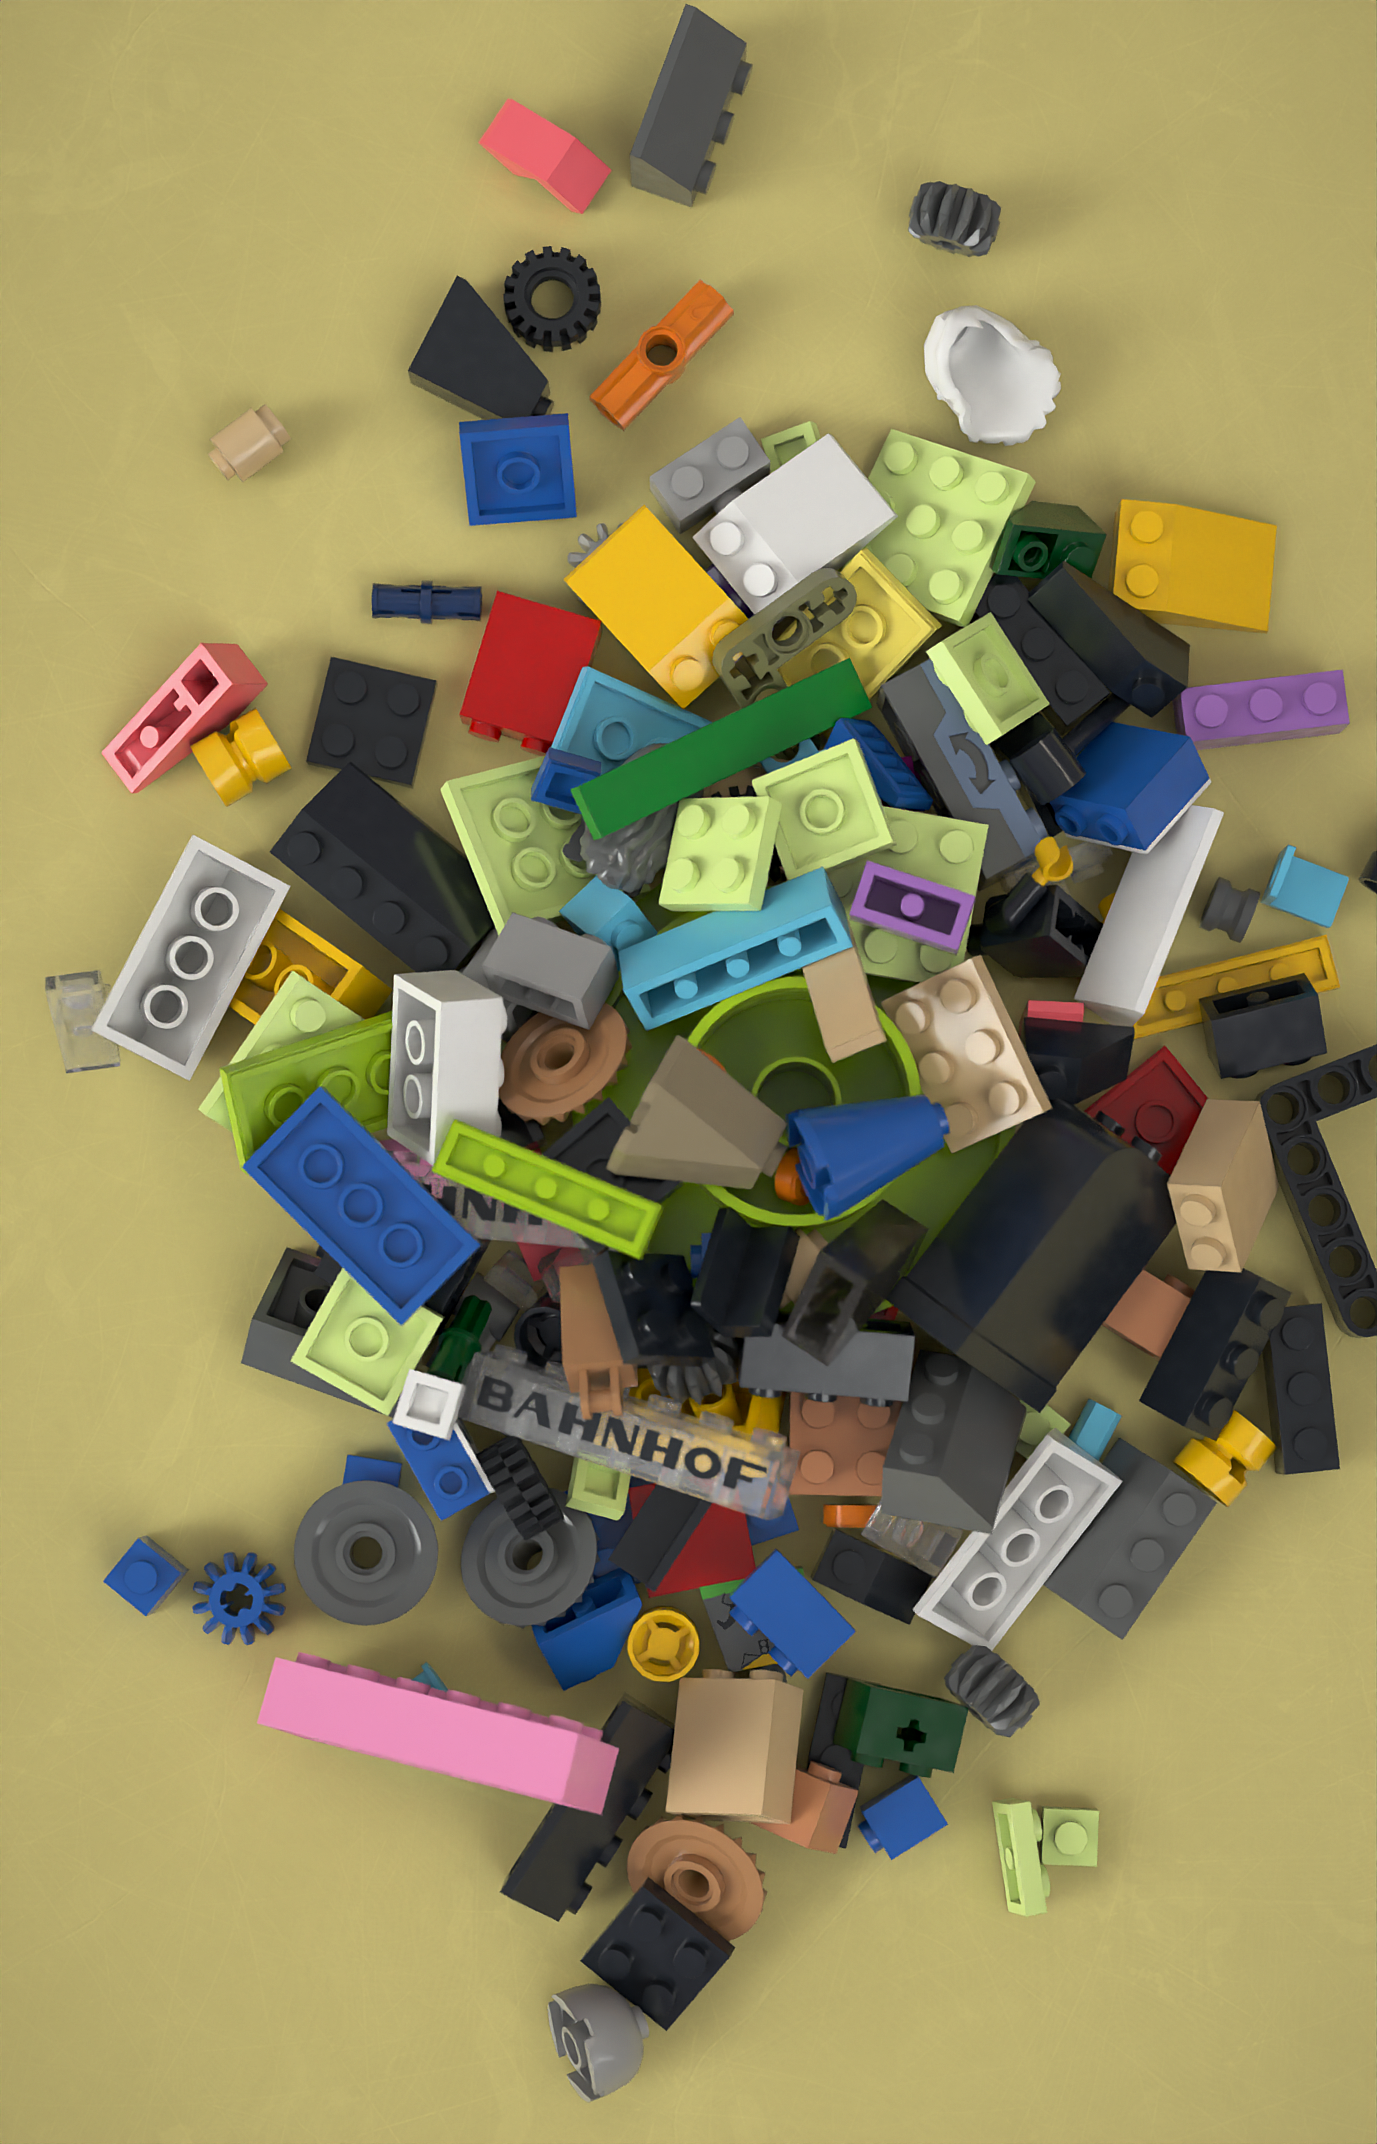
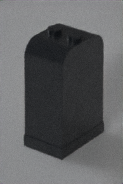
[886,1098,1177,1413]

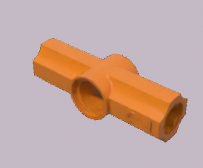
[589,280,734,431]

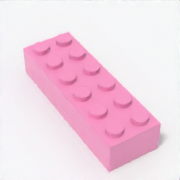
[257,1652,619,1815]

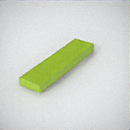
[431,1119,664,1260]

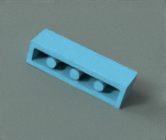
[618,867,853,1031]

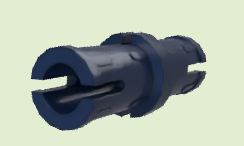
[372,580,482,624]

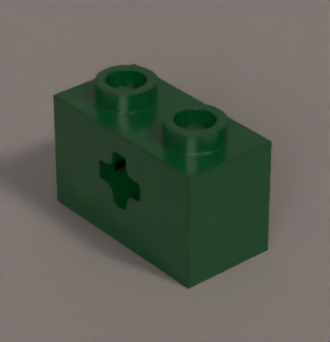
[833,1678,969,1778]

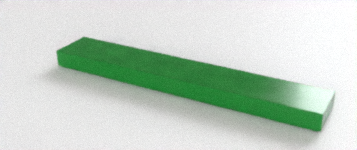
[571,658,873,841]

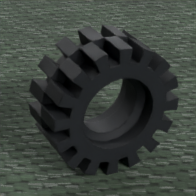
[503,246,601,352]
[476,1432,565,1541]

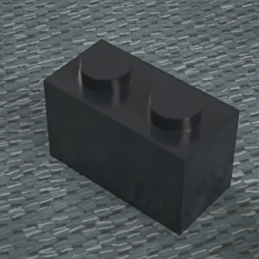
[1199,973,1327,1079]

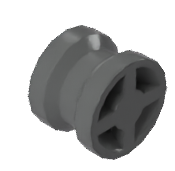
[1199,877,1260,943]

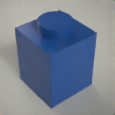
[103,1535,189,1616]
[857,1774,948,1860]

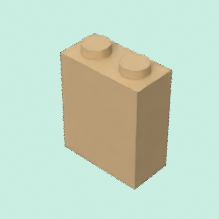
[1167,1099,1279,1272]
[666,1669,803,1824]

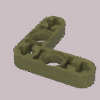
[712,568,857,761]

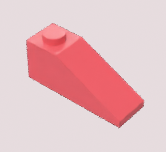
[101,643,268,793]

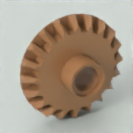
[498,1003,632,1125]
[627,1814,767,1941]

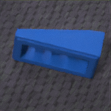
[824,718,933,811]

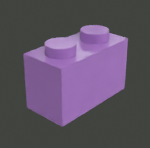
[849,860,976,955]

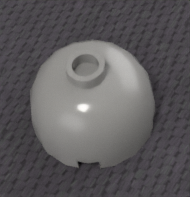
[548,1984,649,2102]

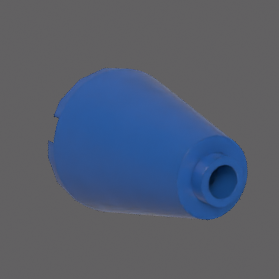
[785,1095,950,1220]

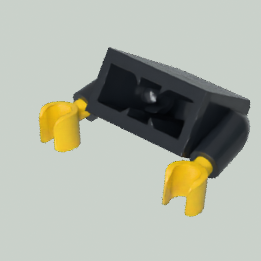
[966,837,1116,978]

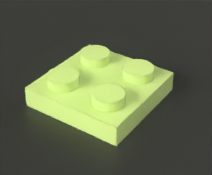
[926,612,1050,745]
[751,738,897,881]
[658,796,782,911]
[291,1268,444,1416]

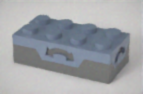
[876,659,1047,892]

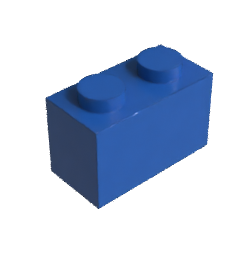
[729,1548,856,1679]

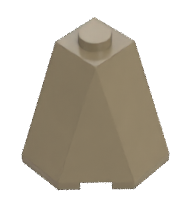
[606,1035,788,1189]

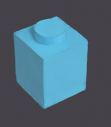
[559,875,658,971]

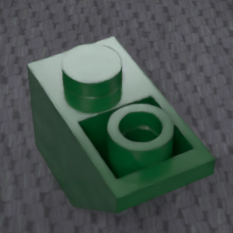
[992,501,1107,579]

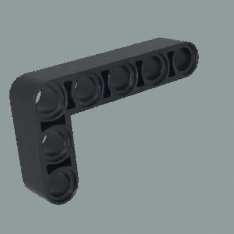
[1254,1044,1377,1338]

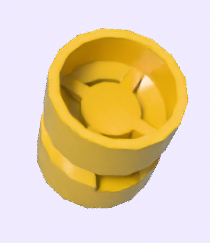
[190,708,292,807]
[1172,1409,1277,1507]
[628,1606,699,1682]

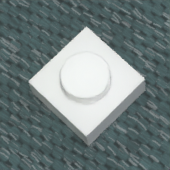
[393,1369,466,1441]

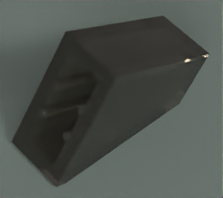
[781,1199,929,1367]

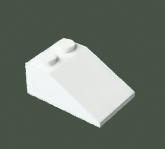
[692,433,898,624]

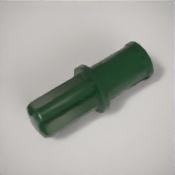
[426,1295,492,1384]

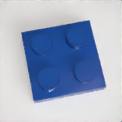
[459,413,577,526]

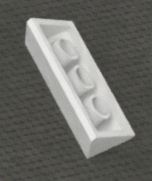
[1074,805,1224,1027]
[91,835,290,1081]
[912,1428,1123,1651]

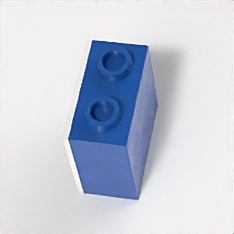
[1050,722,1211,855]
[386,1414,495,1521]

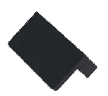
[691,1207,800,1337]
[608,1468,716,1592]

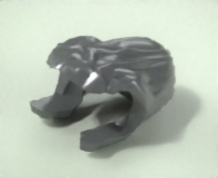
[562,743,704,898]

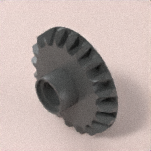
[294,1480,439,1626]
[461,1487,600,1629]

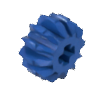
[192,1552,286,1645]

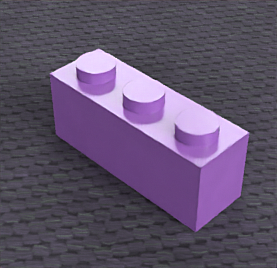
[1172,670,1350,750]

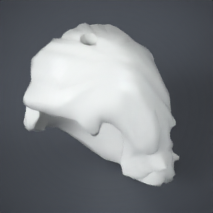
[924,305,1061,446]

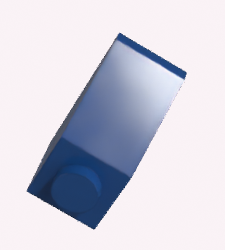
[531,1568,643,1691]

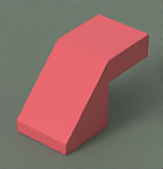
[478,99,612,214]

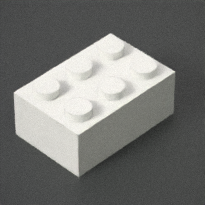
[387,970,507,1166]

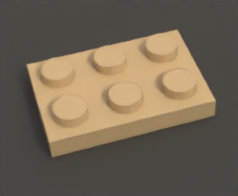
[881,955,1052,1153]

